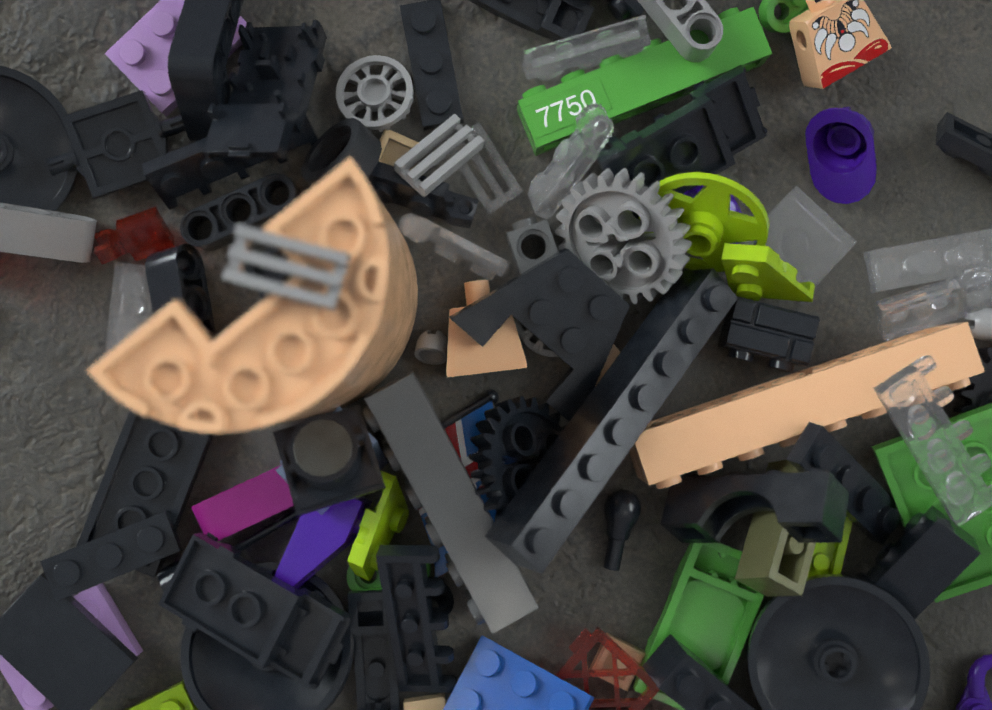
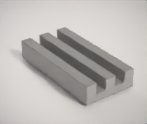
[394,114,485,197]
[222,224,351,310]

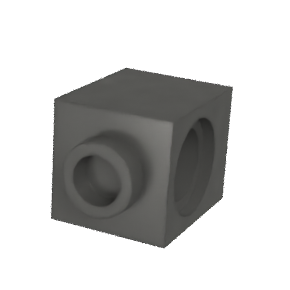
[506,217,558,275]

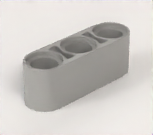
[637,0,723,62]
[0,203,97,263]

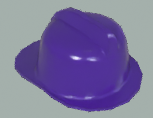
[805,107,877,204]

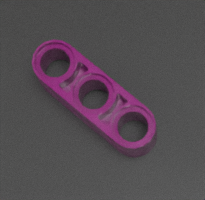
[191,465,294,541]

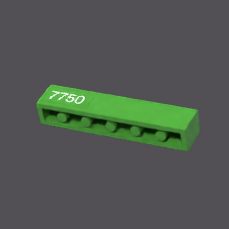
[517,7,772,156]

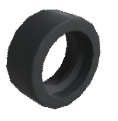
[301,118,382,187]

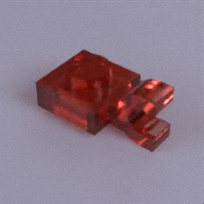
[94,206,175,265]

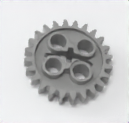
[555,168,692,304]

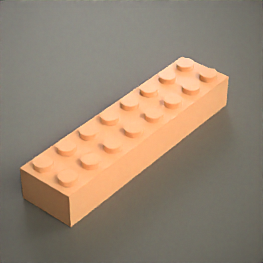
[629,322,985,489]

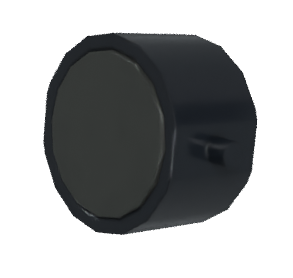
[285,414,365,491]

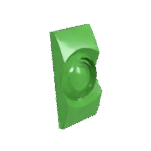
[633,542,764,710]

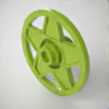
[639,172,769,272]

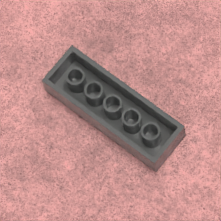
[362,370,539,634]

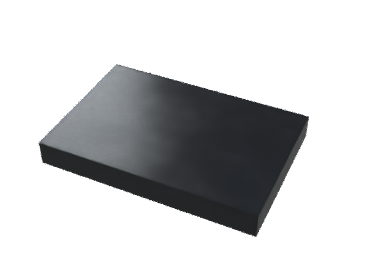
[0,573,138,710]

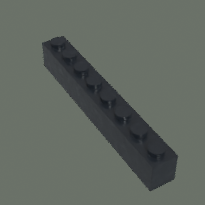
[485,268,738,574]

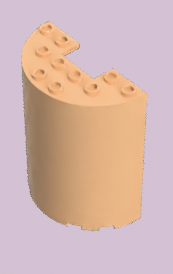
[87,157,418,433]

